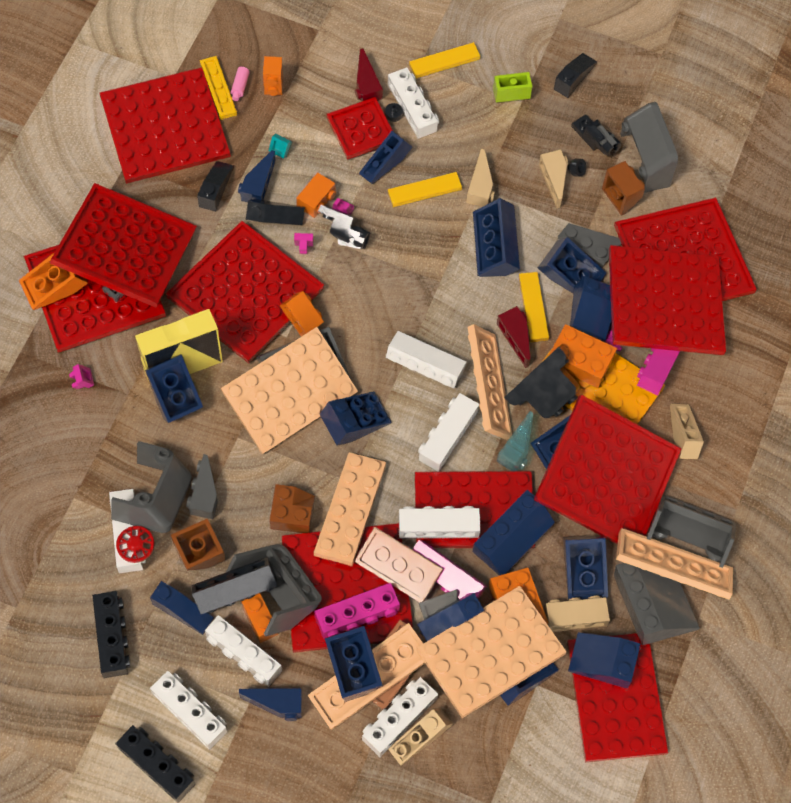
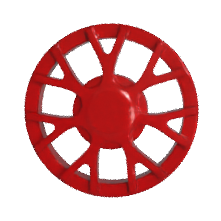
[116,526,155,563]

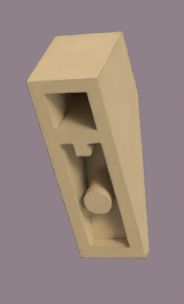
[466,149,495,207]
[539,150,568,209]
[670,404,704,459]

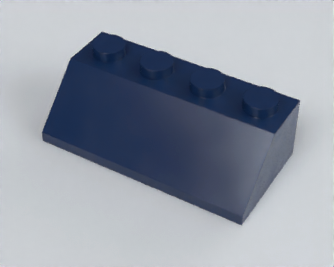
[473,198,520,277]
[472,490,555,576]

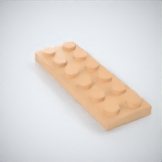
[468,324,513,440]
[314,452,386,566]
[616,528,733,599]
[308,623,425,730]

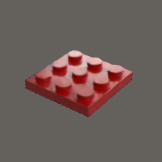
[327,97,393,160]

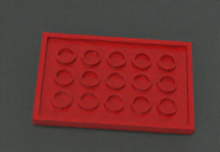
[415,471,535,548]
[567,633,668,763]

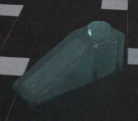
[496,411,533,471]

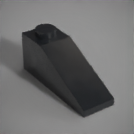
[554,53,597,98]
[197,161,234,212]
[246,198,305,225]

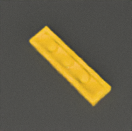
[409,42,480,78]
[200,56,237,120]
[388,172,462,207]
[519,272,549,342]

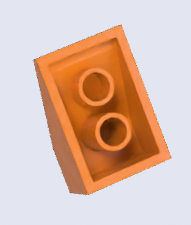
[19,253,88,310]

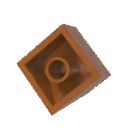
[602,161,645,216]
[269,484,315,533]
[171,518,225,571]

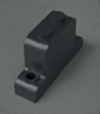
[504,344,580,418]

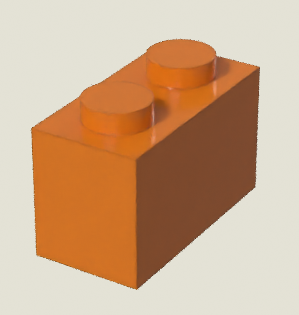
[263,56,283,96]
[296,172,336,218]
[280,291,324,336]
[241,593,278,643]

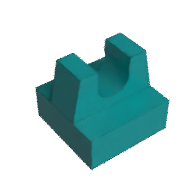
[268,133,292,159]

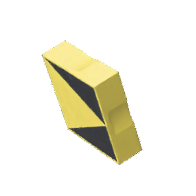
[135,309,223,384]

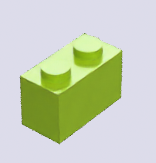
[493,72,532,103]

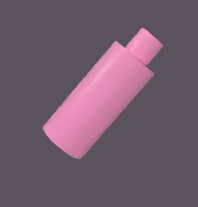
[231,67,250,101]

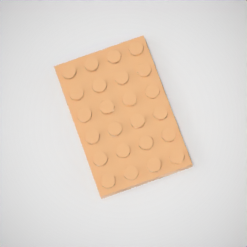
[220,327,358,454]
[417,586,566,718]

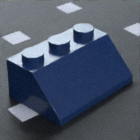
[325,626,383,702]

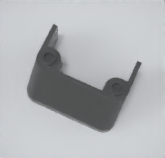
[620,102,678,193]
[111,441,192,533]
[647,495,736,568]
[226,544,321,636]

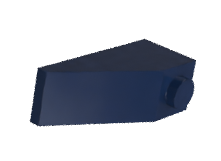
[359,131,412,184]
[238,150,276,203]
[150,581,214,635]
[417,593,484,642]
[239,688,302,721]

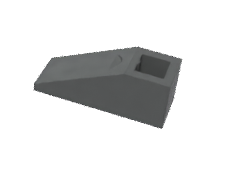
[187,454,218,519]

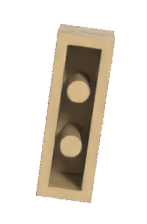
[544,596,610,632]

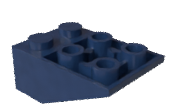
[320,391,392,446]

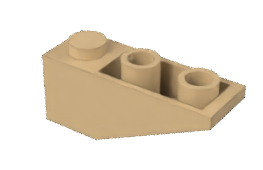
[388,708,453,765]

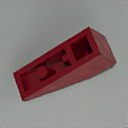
[355,48,383,102]
[496,306,530,368]

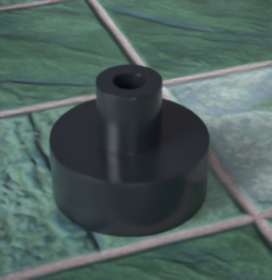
[385,103,403,122]
[567,158,587,177]

